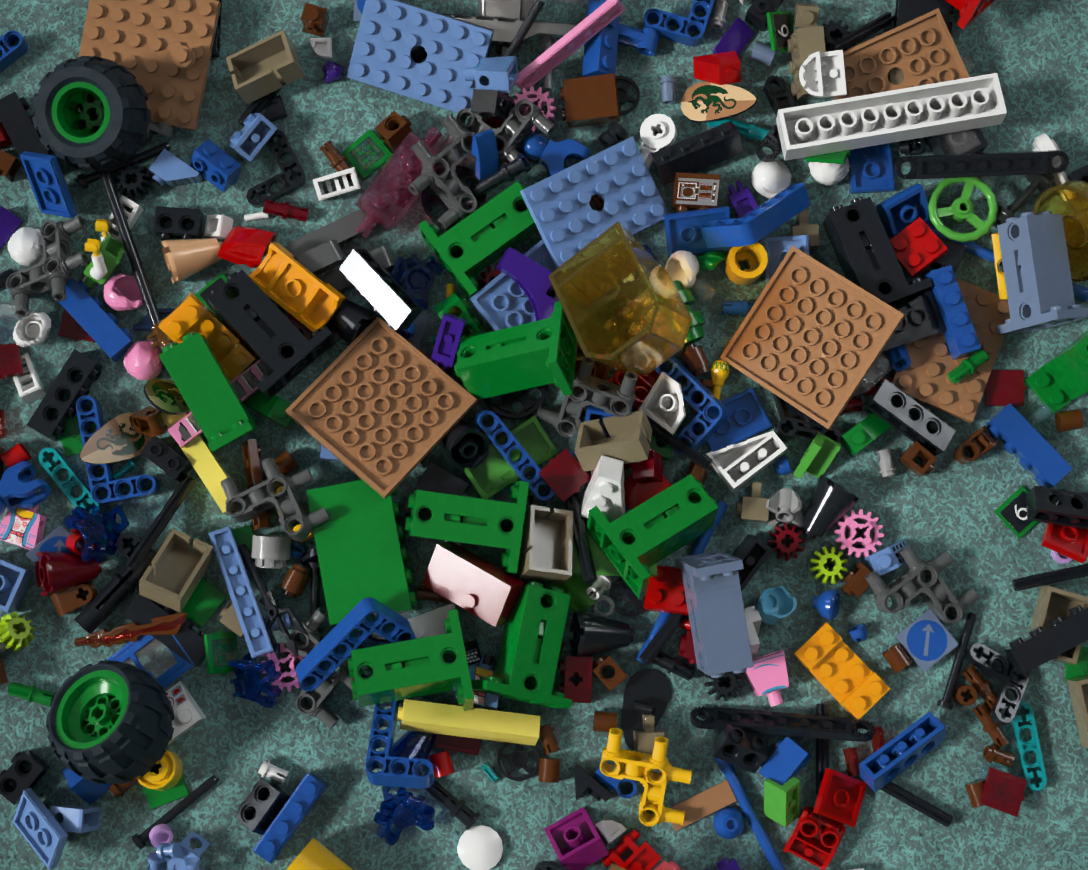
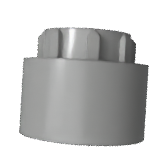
[251,534,292,569]

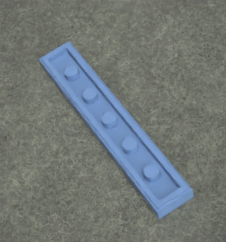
[208,526,274,660]

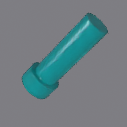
[113,459,137,480]

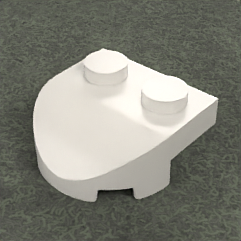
[799,50,847,98]
[744,606,762,659]

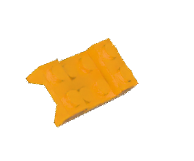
[248,242,346,333]
[158,292,256,381]
[792,622,890,720]

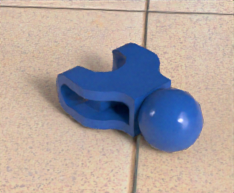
[521,133,591,177]
[0,461,51,515]

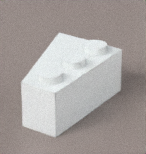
[705,431,787,493]
[580,455,626,523]

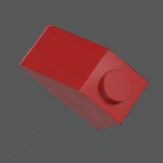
[693,51,741,85]

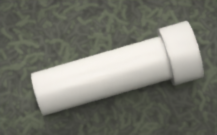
[244,212,269,222]

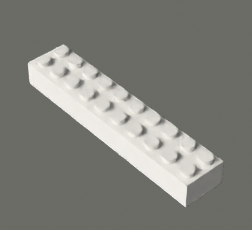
[776,73,1007,161]

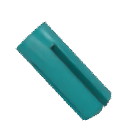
[481,762,499,782]

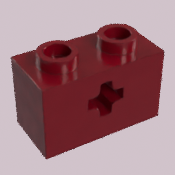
[559,656,593,703]

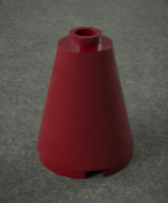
[35,551,102,597]

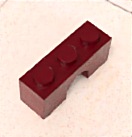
[591,448,662,484]

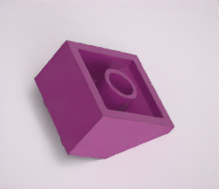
[544,807,609,870]

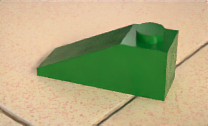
[243,390,295,431]
[840,401,895,457]

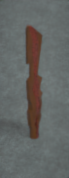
[74,612,187,648]

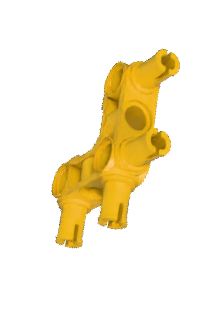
[600,728,692,826]

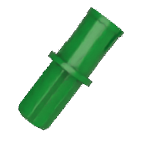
[947,349,989,384]
[7,682,55,707]

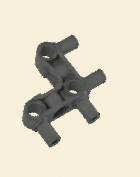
[444,99,556,163]
[408,114,477,230]
[6,215,90,317]
[536,356,638,437]
[221,457,331,541]
[864,545,979,623]
[290,608,363,729]

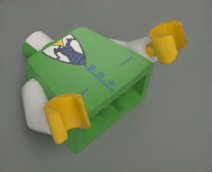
[82,219,125,288]

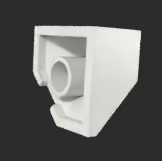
[639,372,686,434]

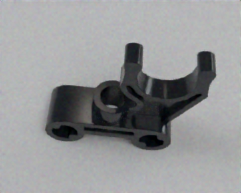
[772,393,841,443]

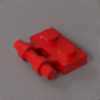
[602,829,662,870]

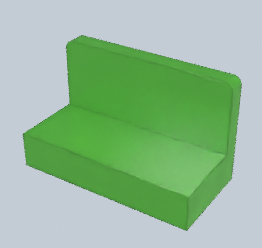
[793,432,841,479]
[547,574,603,613]
[764,777,801,827]

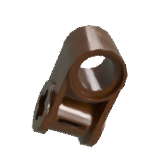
[129,406,168,437]
[954,425,999,464]
[50,582,98,617]

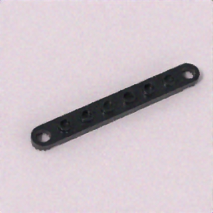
[894,150,1069,180]
[690,706,875,742]

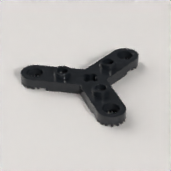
[756,75,797,162]

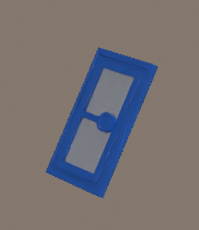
[107,622,195,689]

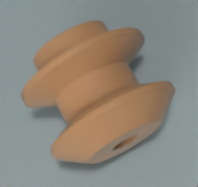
[171,45,196,69]

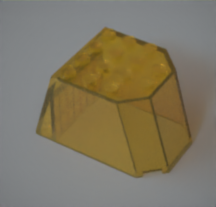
[548,222,692,375]

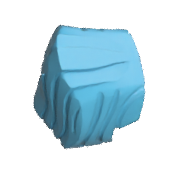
[755,586,797,625]

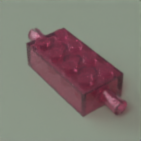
[355,127,442,238]

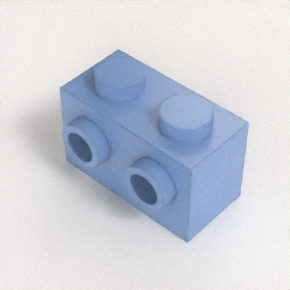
[229,113,278,162]

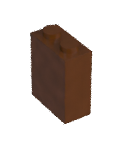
[560,73,620,128]

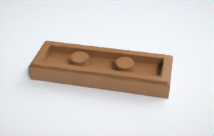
[669,780,737,831]

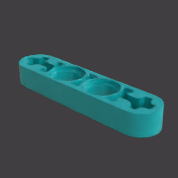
[38,447,102,519]
[1012,702,1047,791]

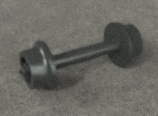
[994,173,1055,228]

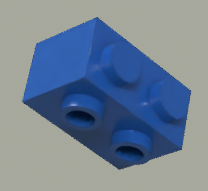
[190,139,242,193]
[758,736,812,786]

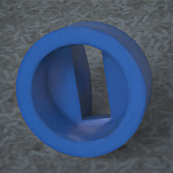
[774,456,792,475]
[291,541,307,559]
[848,624,868,643]

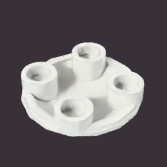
[457,825,503,870]

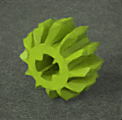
[809,546,848,584]
[0,612,36,652]

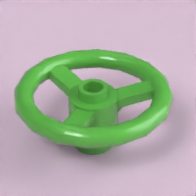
[928,177,998,242]

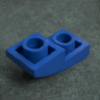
[471,129,498,180]

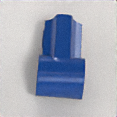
[618,24,661,56]
[885,344,911,372]
[593,766,637,799]

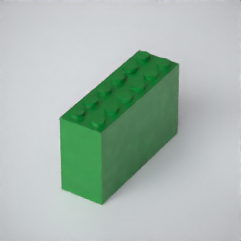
[306,480,418,626]

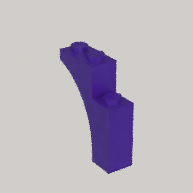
[496,247,569,321]

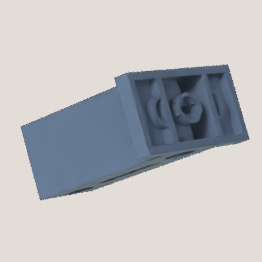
[996,211,1088,335]
[674,550,754,678]

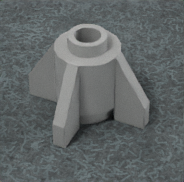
[766,488,804,528]

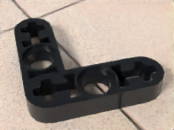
[246,130,306,208]
[966,643,1030,726]

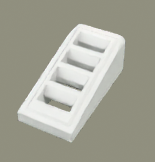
[313,167,361,201]
[101,195,143,242]
[13,353,46,404]

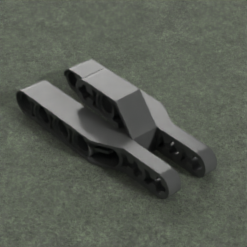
[439,0,584,42]
[247,207,397,311]

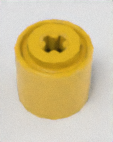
[724,242,768,285]
[136,749,183,791]

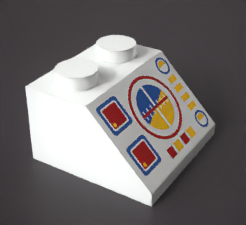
[166,681,207,745]

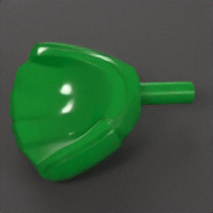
[698,251,726,271]

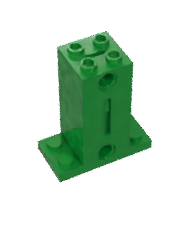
[418,181,539,304]
[455,300,579,400]
[1024,330,1088,415]
[159,331,259,452]
[586,474,718,599]
[404,481,529,573]
[471,582,572,709]
[347,609,474,711]

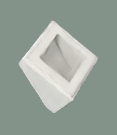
[204,215,233,239]

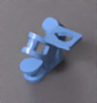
[147,831,210,870]

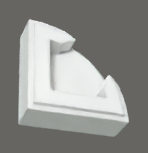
[310,38,333,61]
[595,820,627,844]

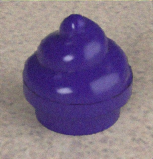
[322,60,344,84]

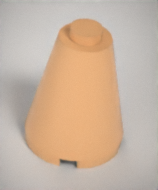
[161,238,223,284]

